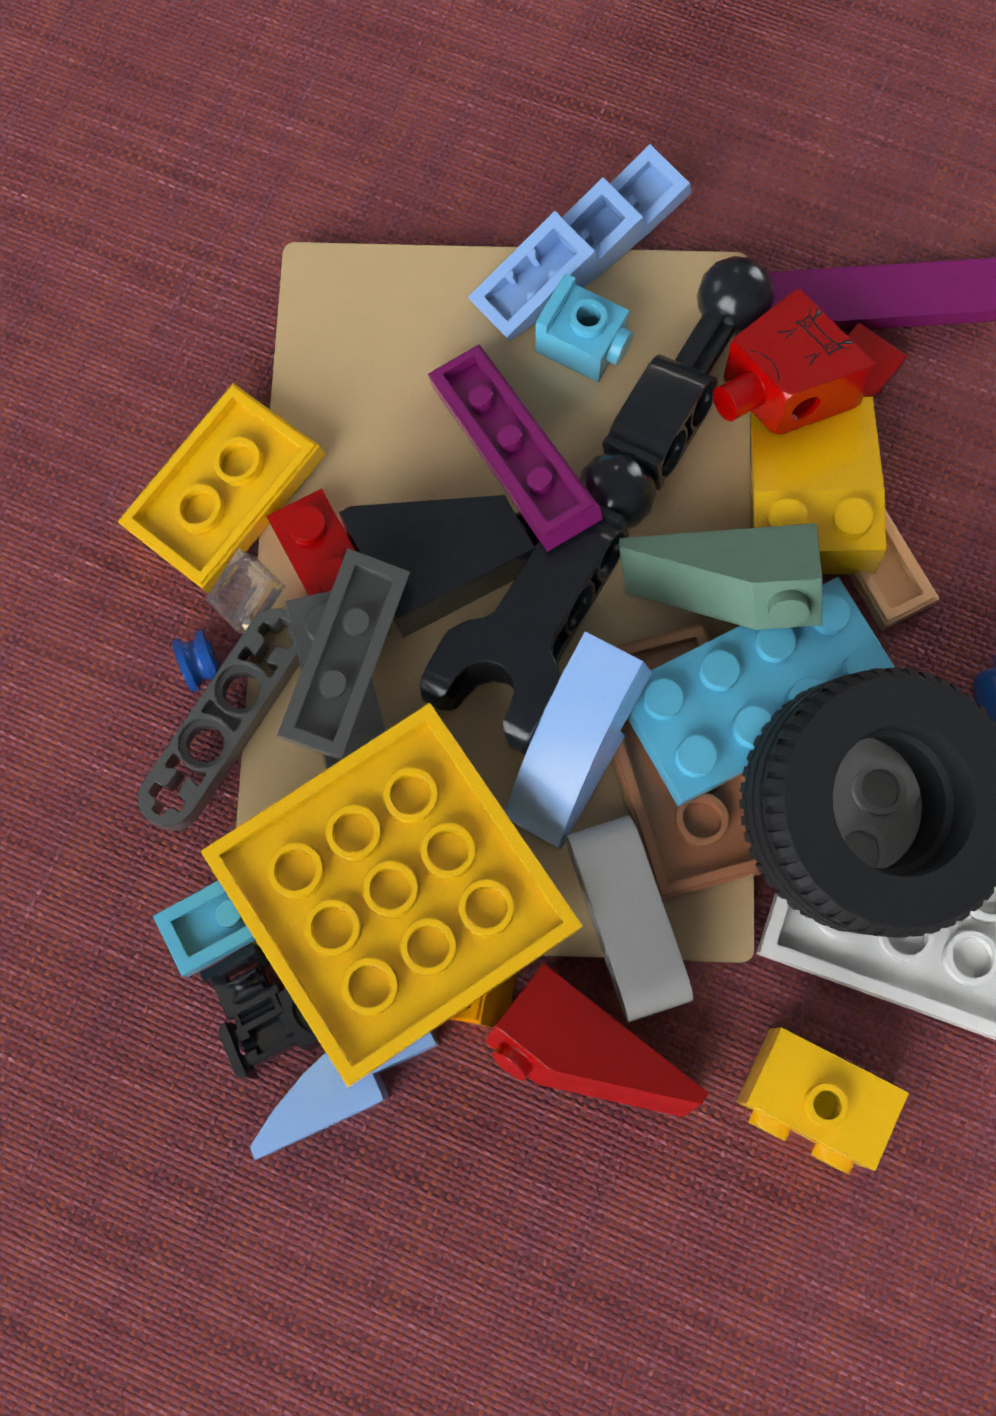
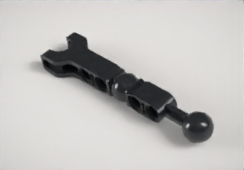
[420,256,775,755]

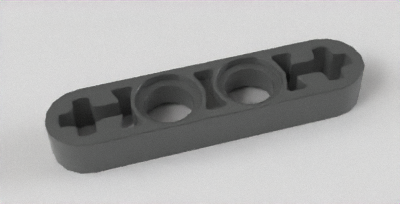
[138,608,300,831]

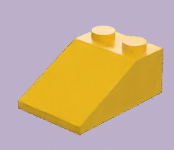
[750,397,886,574]

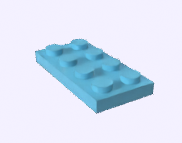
[627,577,895,807]

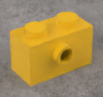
[736,1027,909,1175]

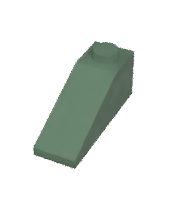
[619,523,822,630]

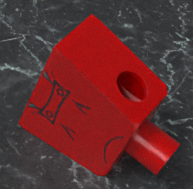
[713,288,876,435]

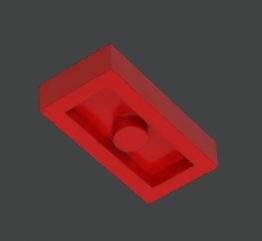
[267,488,356,596]

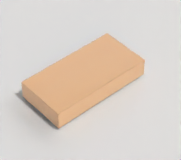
[848,509,940,631]

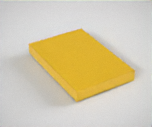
[117,383,327,595]

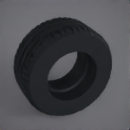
[739,667,996,938]

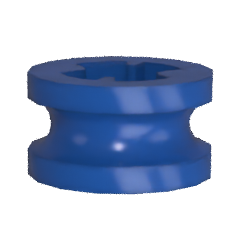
[172,629,220,693]

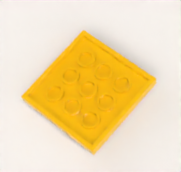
[200,703,583,1087]

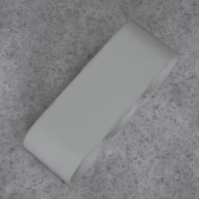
[565,815,693,1023]

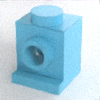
[535,273,634,382]

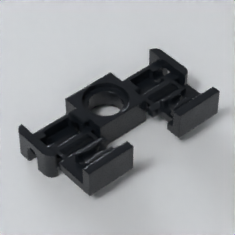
[200,944,321,1080]

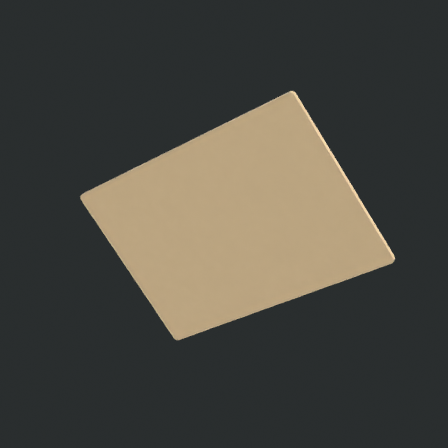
[236,242,754,963]

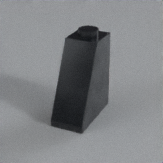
[339,495,539,638]

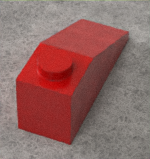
[485,963,709,1117]

